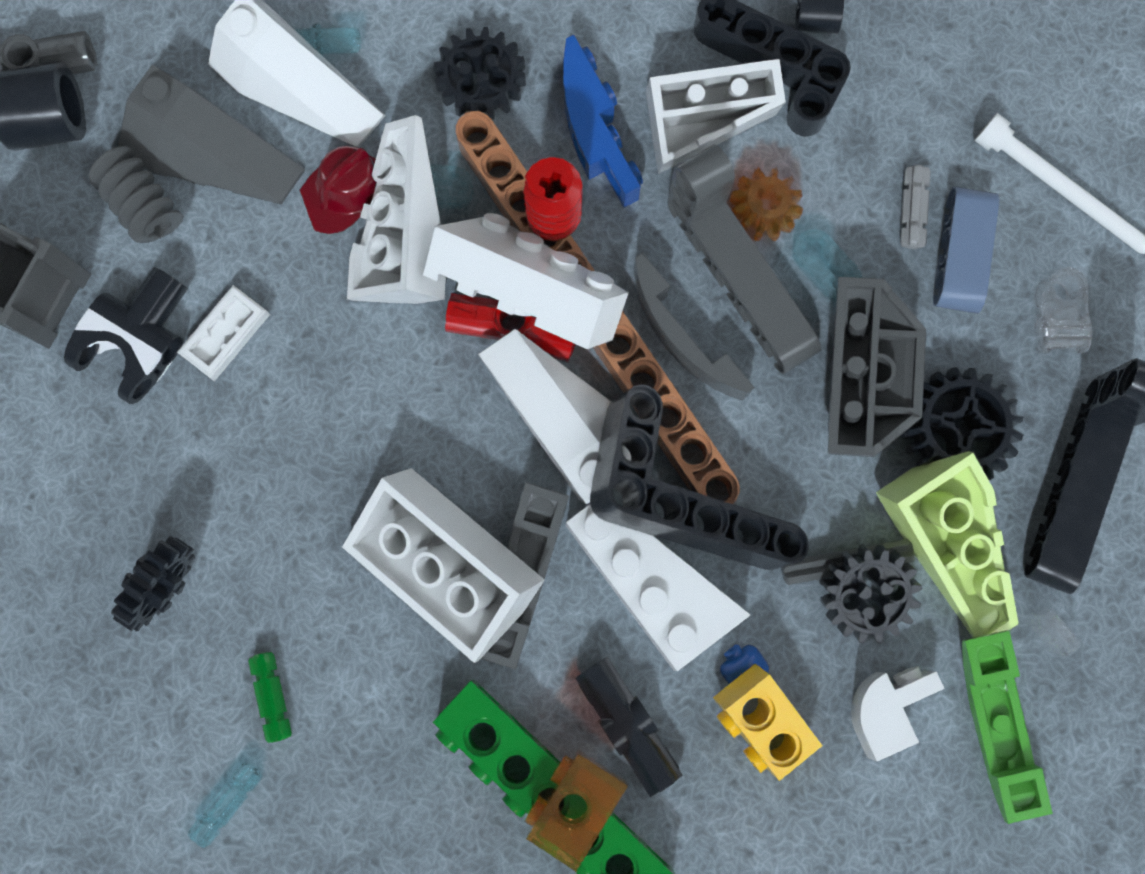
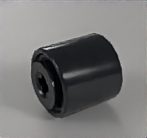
[0,61,86,151]

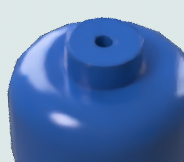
[720,645,769,684]

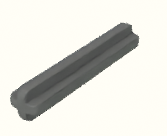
[781,539,915,585]

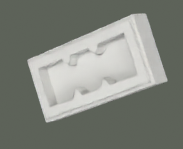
[177,285,270,381]

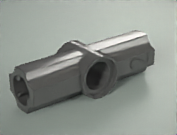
[0,31,97,74]

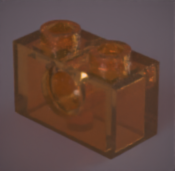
[524,750,628,872]

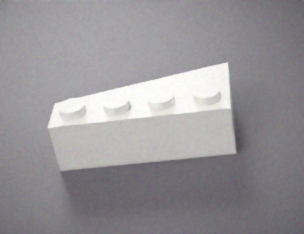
[423,213,629,349]
[566,505,750,671]

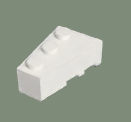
[646,59,786,174]

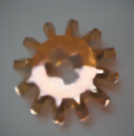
[729,167,803,242]

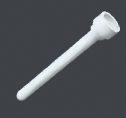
[974,113,1145,254]

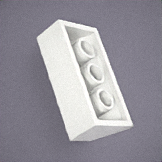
[342,468,544,663]

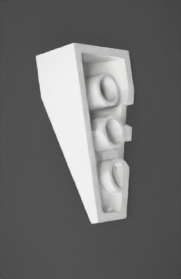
[208,0,386,147]
[347,115,446,304]
[478,329,631,505]

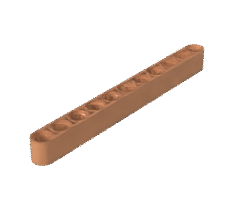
[456,111,740,504]

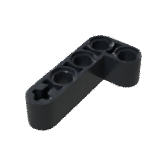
[694,0,851,137]

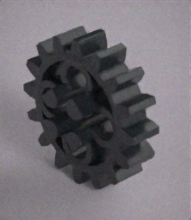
[434,27,526,120]
[111,536,195,632]
[820,544,922,643]

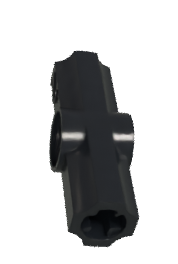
[575,657,683,797]

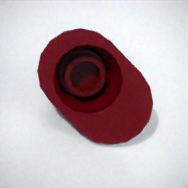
[300,146,377,234]

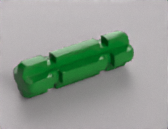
[248,652,292,743]

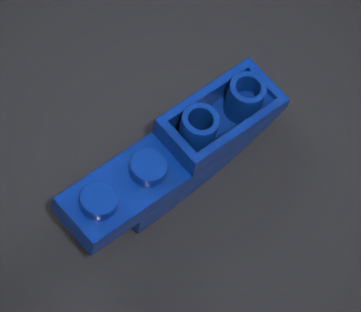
[563,35,643,208]

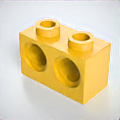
[713,664,823,781]

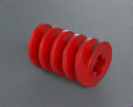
[524,157,583,241]

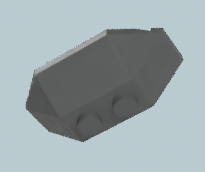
[827,277,926,457]

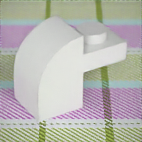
[851,666,945,762]

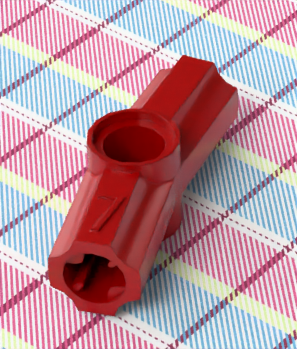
[445,293,576,363]

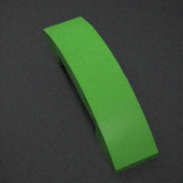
[962,630,1053,824]

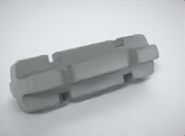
[900,165,931,249]

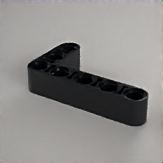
[1024,358,1145,594]
[590,384,809,570]

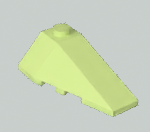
[876,451,1019,637]

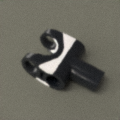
[64,267,188,404]

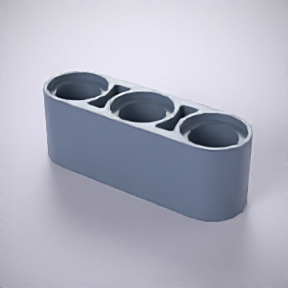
[933,186,999,314]

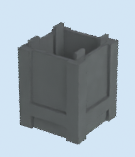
[0,223,91,349]

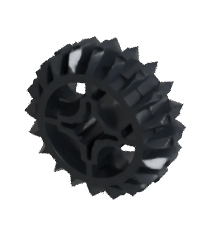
[901,367,1024,480]

